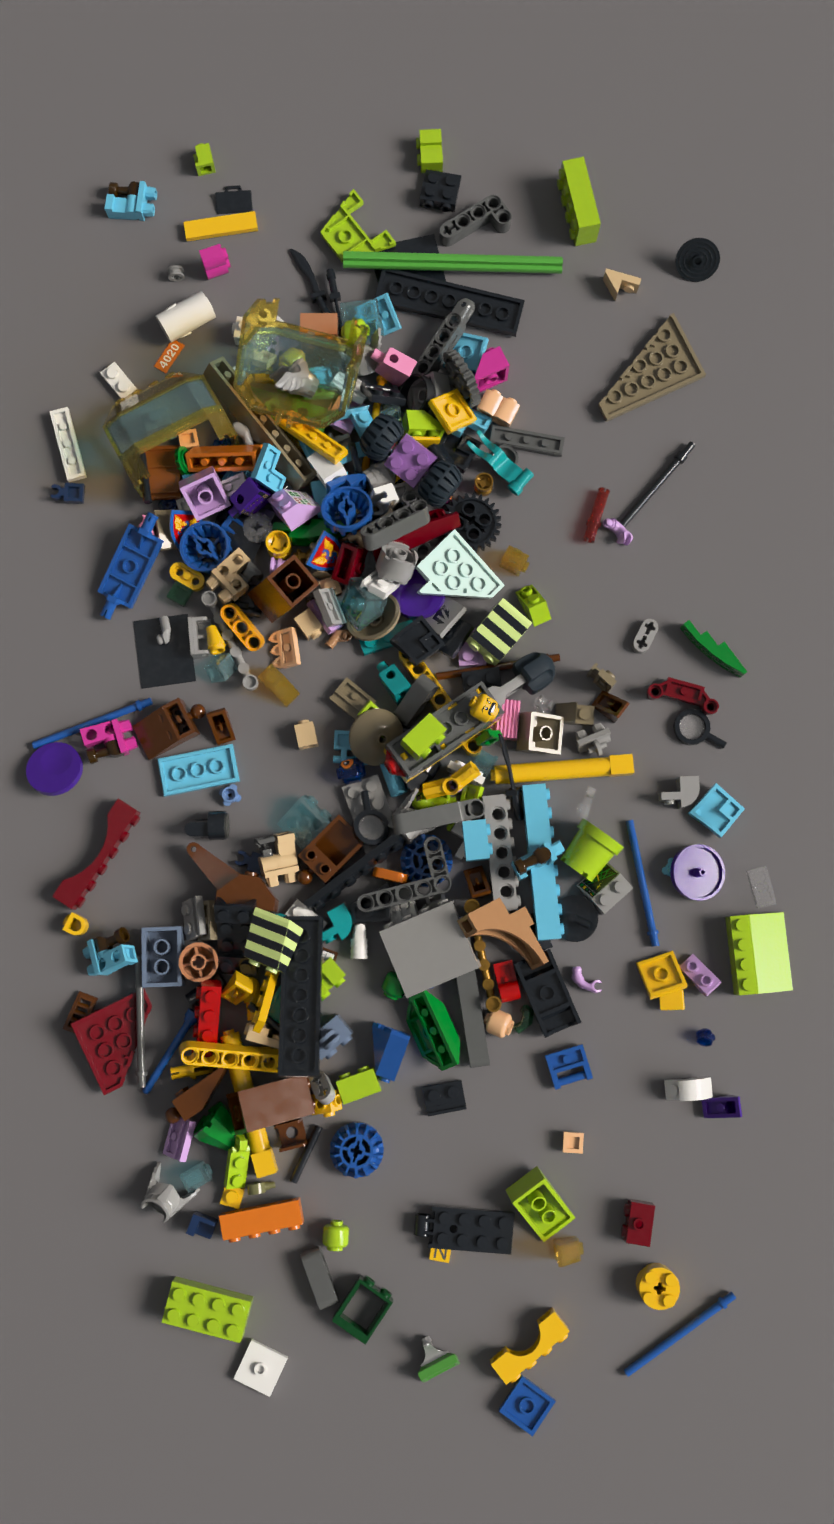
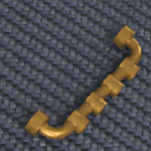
[464,899,502,1012]

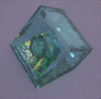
[341,577,388,631]

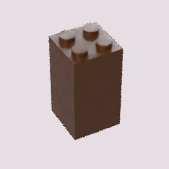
[247,554,320,623]
[226,1077,316,1135]

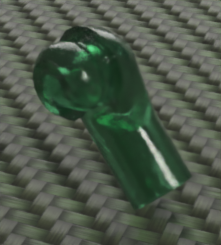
[513,1005,534,1034]

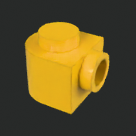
[62,912,89,936]

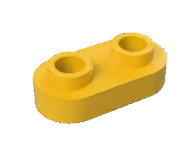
[169,562,205,592]

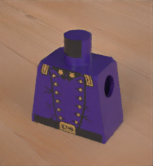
[228,477,272,519]

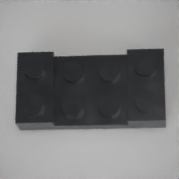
[214,897,259,976]
[513,949,582,1038]

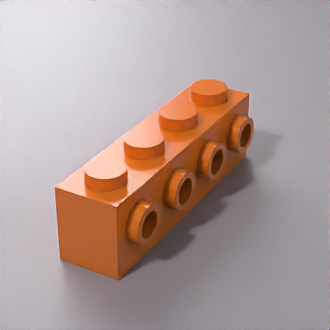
[185,444,263,472]
[219,1197,304,1243]

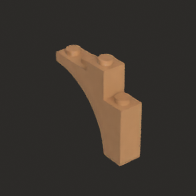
[457,897,549,970]

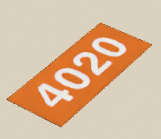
[154,340,185,373]

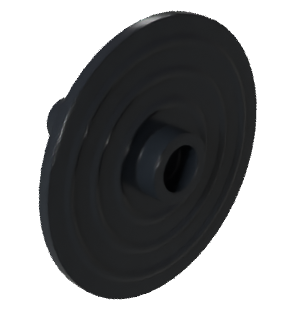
[675,238,720,282]
[558,895,598,942]

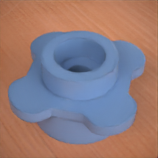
[219,784,241,806]

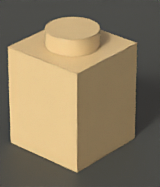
[294,608,323,641]
[294,720,319,750]

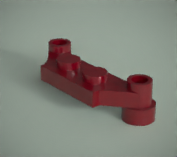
[647,677,719,715]

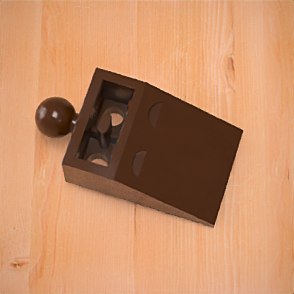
[132,698,206,760]
[297,815,363,885]
[165,1068,228,1124]

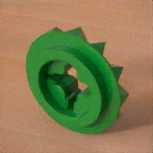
[174,446,193,475]

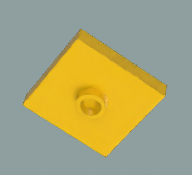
[428,389,477,434]
[636,951,688,1000]

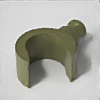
[247,1181,275,1195]

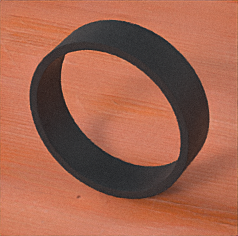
[399,374,435,414]

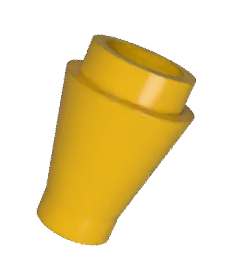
[206,625,226,655]

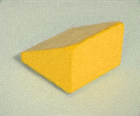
[659,990,685,1010]

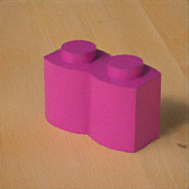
[199,244,231,280]

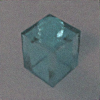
[179,1161,213,1193]

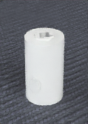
[156,290,216,343]

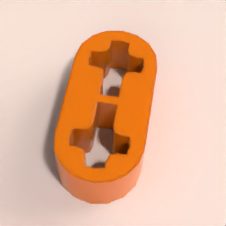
[372,867,408,884]

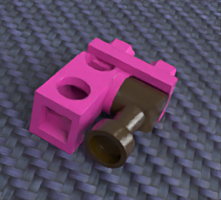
[79,719,138,764]

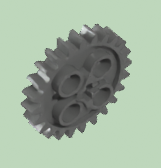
[442,348,481,408]

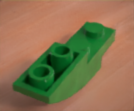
[272,518,351,546]

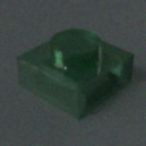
[166,581,193,607]

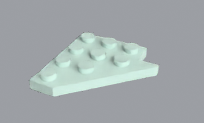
[415,529,505,599]

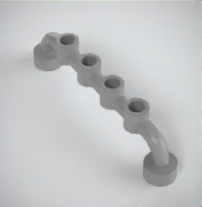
[201,591,259,691]

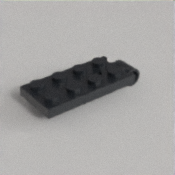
[414,1205,515,1255]

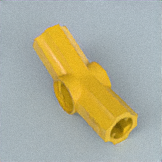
[422,761,481,800]

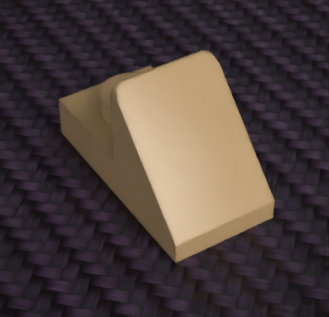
[603,268,641,301]

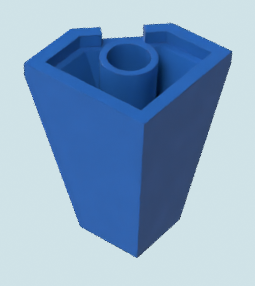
[372,1022,411,1083]

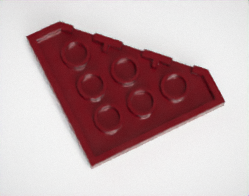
[70,989,152,1095]

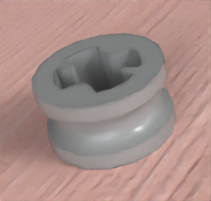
[167,265,185,282]

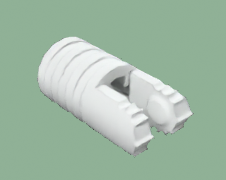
[350,923,368,959]

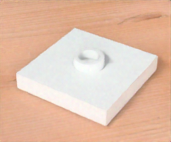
[234,1339,288,1397]

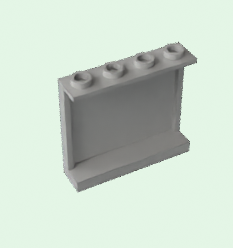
[379,899,481,998]

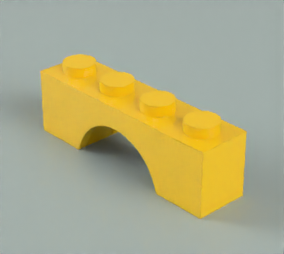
[490,1307,570,1385]

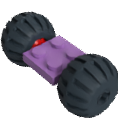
[359,414,462,508]

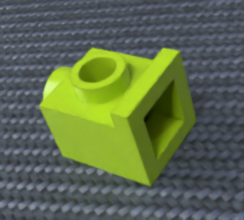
[193,143,216,176]

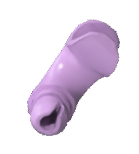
[603,518,633,546]
[571,966,602,993]

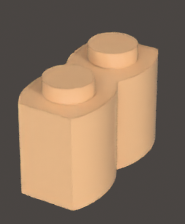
[476,389,520,427]

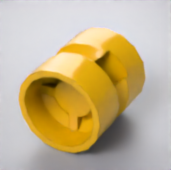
[265,530,292,561]

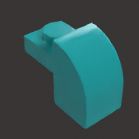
[323,903,353,944]

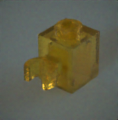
[499,545,530,577]

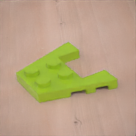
[320,189,396,263]

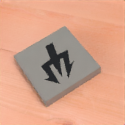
[425,596,467,638]

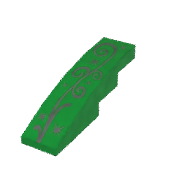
[680,620,747,678]

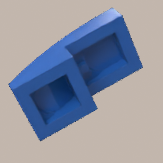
[326,474,366,494]

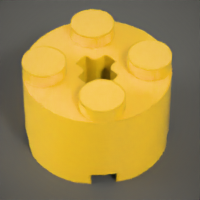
[636,1263,680,1310]

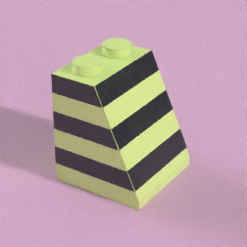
[466,598,532,666]
[243,907,303,974]

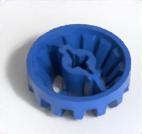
[321,486,374,536]
[179,521,232,574]
[401,834,453,887]
[330,1122,384,1178]

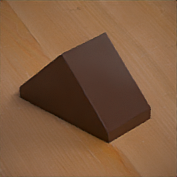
[592,691,629,723]
[206,708,236,745]
[463,865,491,899]

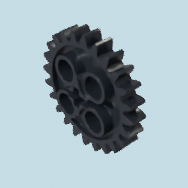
[443,493,502,553]

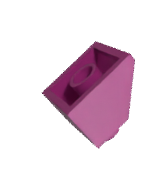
[475,346,510,393]

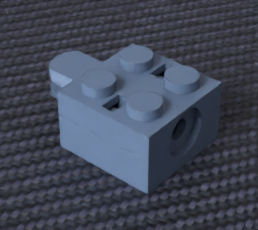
[319,1014,353,1060]

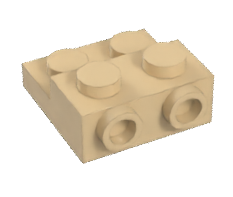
[244,1022,279,1049]

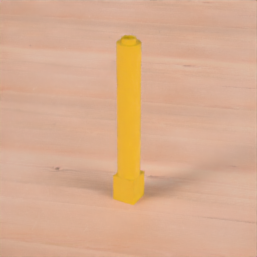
[490,754,634,785]
[220,1029,278,1179]

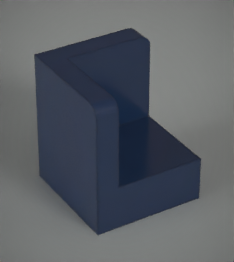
[186,1211,218,1239]

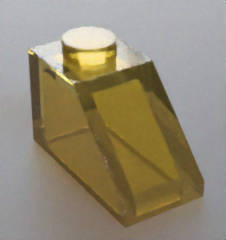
[258,664,300,707]
[553,1236,584,1267]

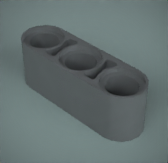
[394,674,438,728]
[300,1246,340,1310]

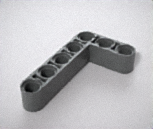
[357,836,452,913]

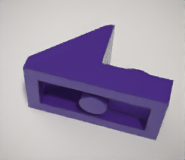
[702,1095,742,1118]

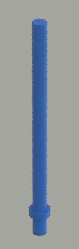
[32,697,153,749]
[626,820,660,947]
[624,1291,736,1377]

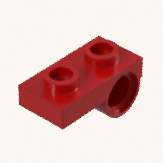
[493,960,521,1003]

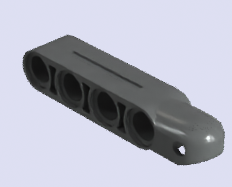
[414,298,475,376]
[391,799,485,835]

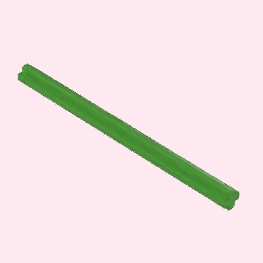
[343,251,563,274]

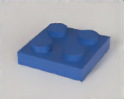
[499,1375,556,1437]

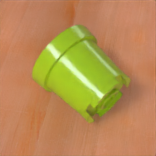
[560,818,624,882]

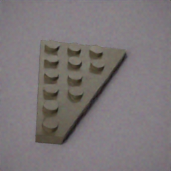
[598,313,706,422]

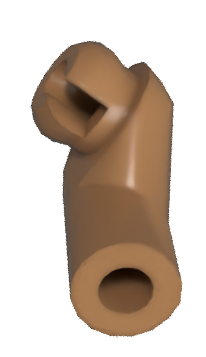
[325,629,353,649]

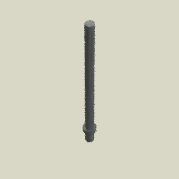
[135,955,148,1088]

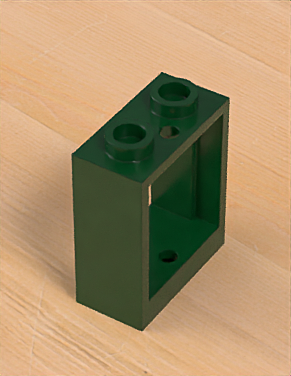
[332,1275,393,1345]

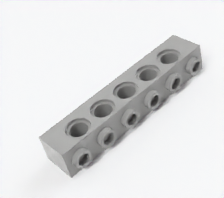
[482,794,521,912]

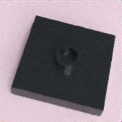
[439,619,474,659]

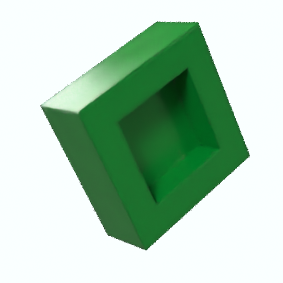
[475,729,503,746]

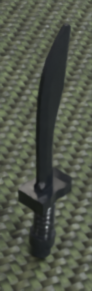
[290,249,331,313]
[326,268,343,339]
[498,733,524,821]

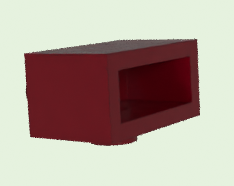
[331,543,368,585]
[621,1199,655,1247]

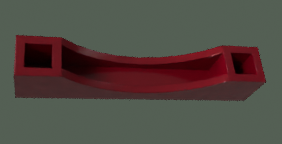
[52,798,141,910]

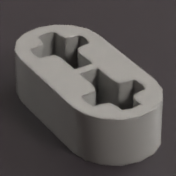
[632,619,658,654]
[309,1070,336,1105]

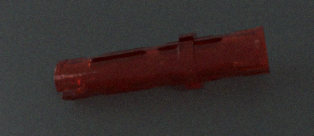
[583,487,610,543]

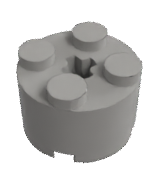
[375,541,419,585]

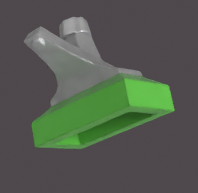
[418,1336,460,1382]

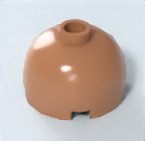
[179,942,218,982]

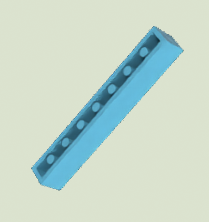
[521,783,564,941]

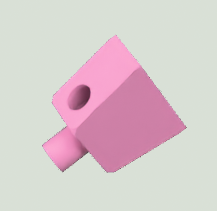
[370,347,417,387]

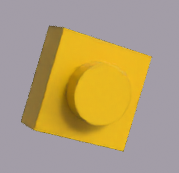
[220,1187,245,1209]

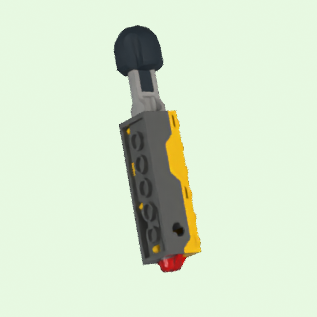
[384,652,555,783]

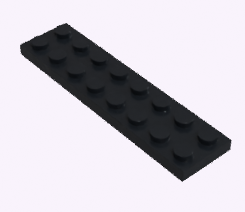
[375,269,525,337]
[278,916,323,1077]

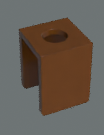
[274,1117,308,1152]

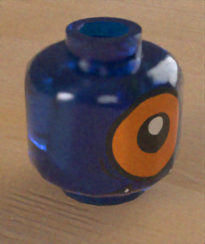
[336,758,366,785]

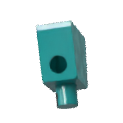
[376,661,411,706]

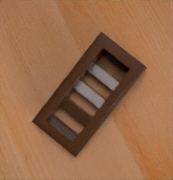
[63,991,98,1034]

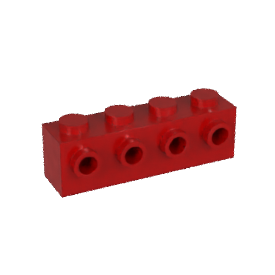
[191,980,222,1057]

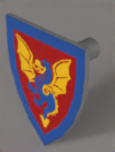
[169,510,203,551]
[305,530,341,571]

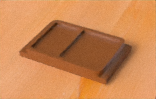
[142,445,181,501]

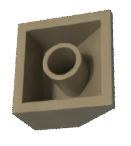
[516,711,564,755]

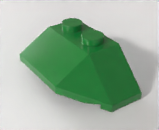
[406,990,460,1071]

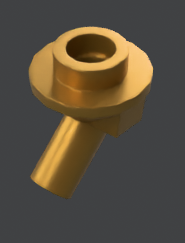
[293,549,312,564]

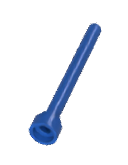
[142,1008,198,1094]

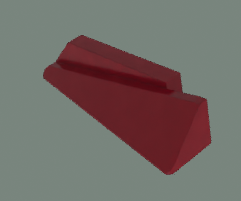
[372,509,461,562]

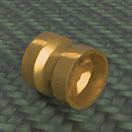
[474,473,493,497]

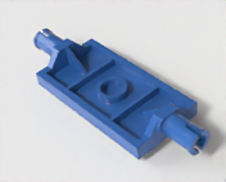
[97,512,164,620]

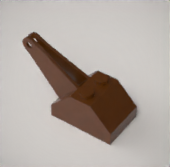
[187,842,279,913]

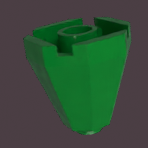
[193,1101,243,1151]

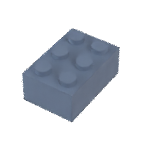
[141,926,185,988]

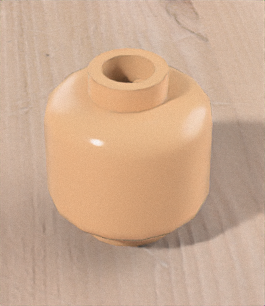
[483,1010,514,1038]

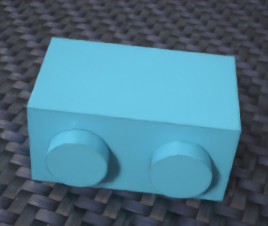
[461,819,493,862]

